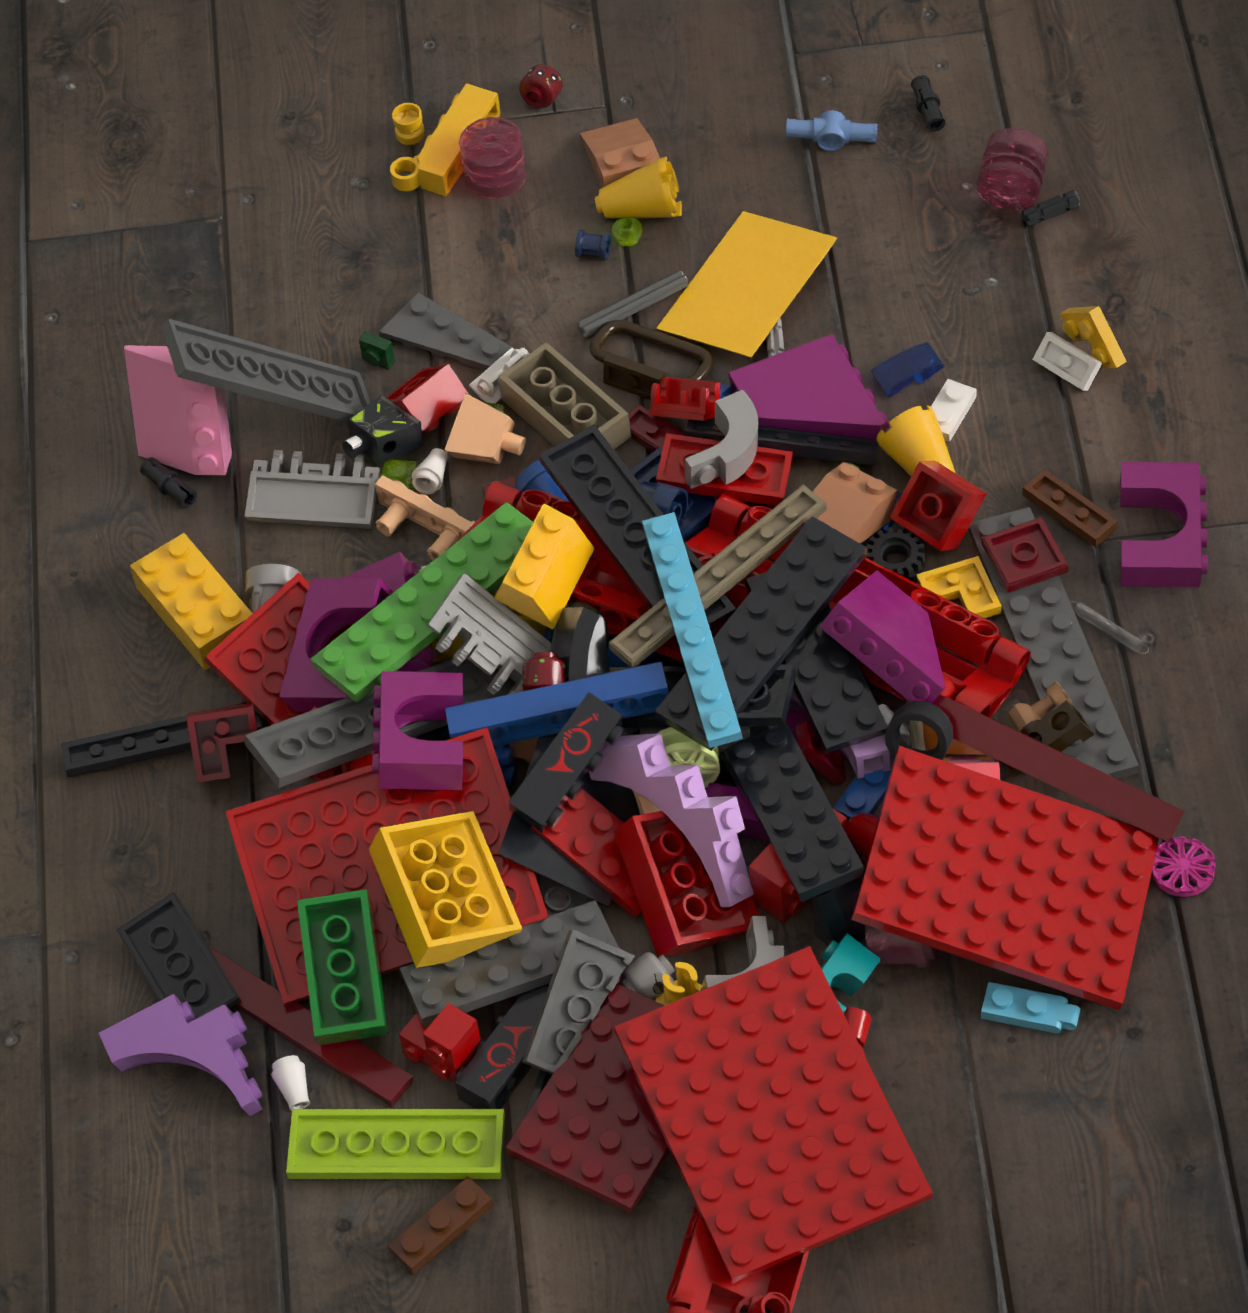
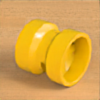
[392,103,425,145]

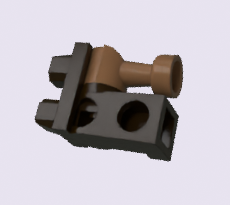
[997,682,1094,776]

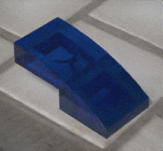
[871,342,945,398]

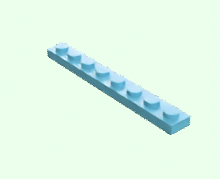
[642,512,743,748]

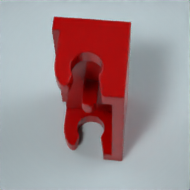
[649,377,720,421]

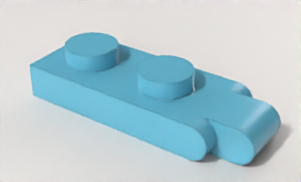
[981,982,1081,1033]

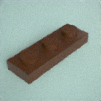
[1022,468,1118,548]
[388,1177,493,1275]

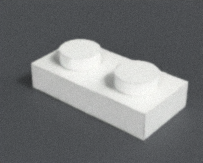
[1032,332,1102,391]
[931,379,977,442]

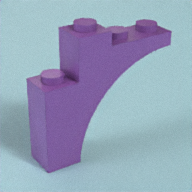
[99,994,262,1116]

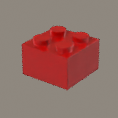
[890,460,987,551]

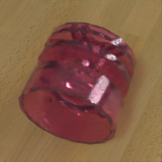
[459,117,527,199]
[976,128,1049,210]

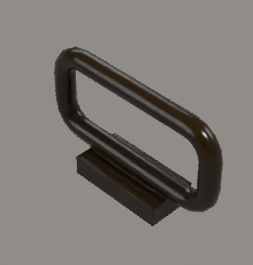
[589,320,714,400]

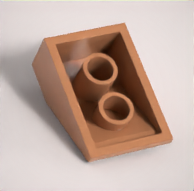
[580,118,660,188]
[794,462,897,544]

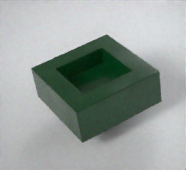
[359,331,395,370]

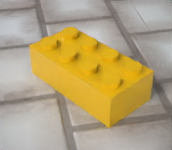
[130,533,253,670]

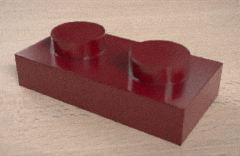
[796,721,846,785]

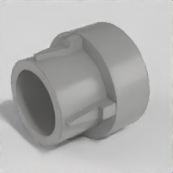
[245,564,301,613]

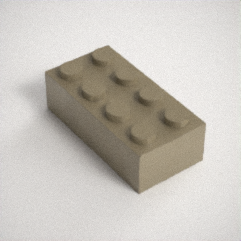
[498,342,631,449]

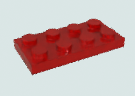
[656,433,793,506]
[531,789,641,918]

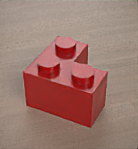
[399,1003,481,1083]

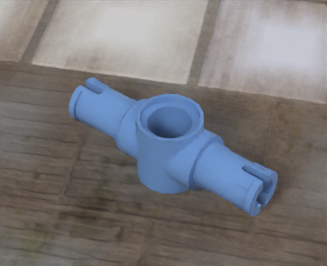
[786,110,877,151]

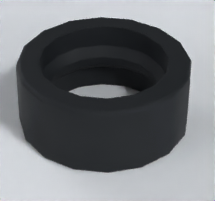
[885,701,953,760]

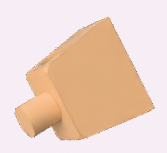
[444,394,526,464]

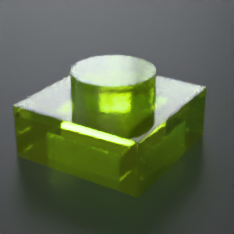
[381,459,418,491]

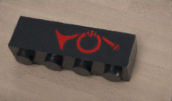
[509,692,624,833]
[455,984,549,1109]

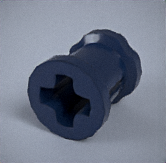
[575,229,611,260]

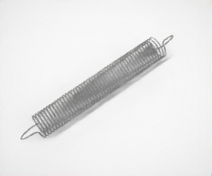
[1071,601,1149,654]

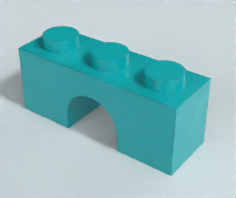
[820,933,881,1013]

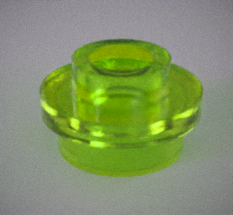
[612,217,643,246]

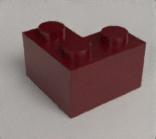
[186,702,258,783]

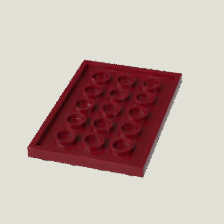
[506,984,670,1215]

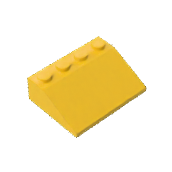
[369,811,522,968]

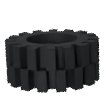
[866,527,925,583]

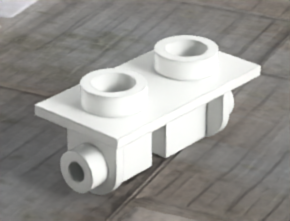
[469,348,529,407]

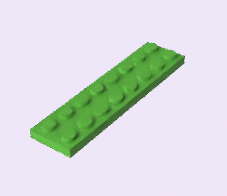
[311,502,533,703]

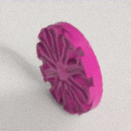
[1151,836,1216,897]

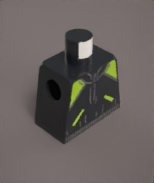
[342,395,422,463]

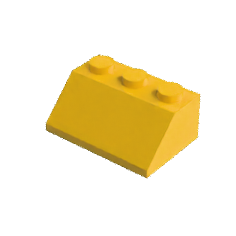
[494,503,595,630]

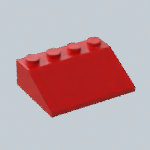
[613,811,759,958]

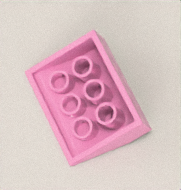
[124,345,232,475]

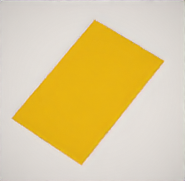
[656,211,838,358]

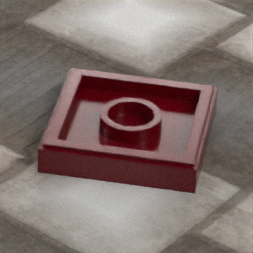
[981,517,1068,593]

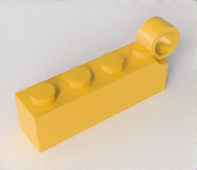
[390,83,501,197]

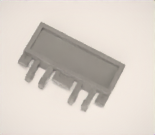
[244,450,380,529]
[426,573,552,695]

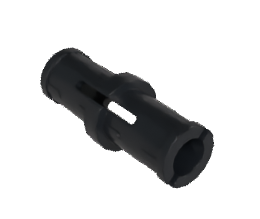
[911,75,945,132]
[140,457,197,508]

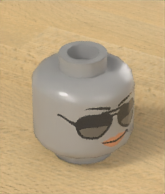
[622,952,675,1001]

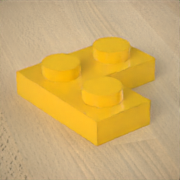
[1060,306,1127,368]
[917,556,1002,618]

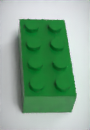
[297,889,389,1045]

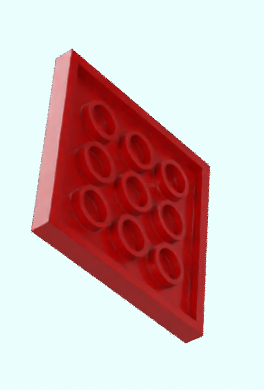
[204,573,352,726]

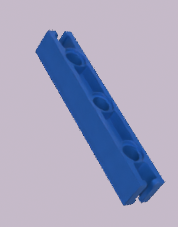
[445,662,669,747]

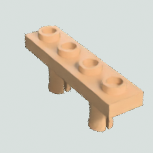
[375,475,476,561]

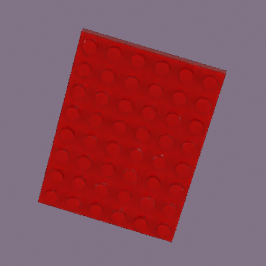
[225,727,549,1006]
[851,746,1159,1010]
[614,946,933,1283]

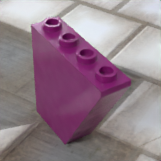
[729,334,889,439]
[820,570,945,704]

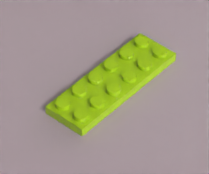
[286,1109,505,1179]

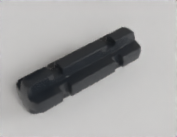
[1022,190,1080,226]

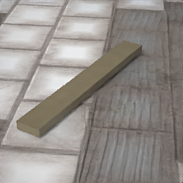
[609,484,827,668]

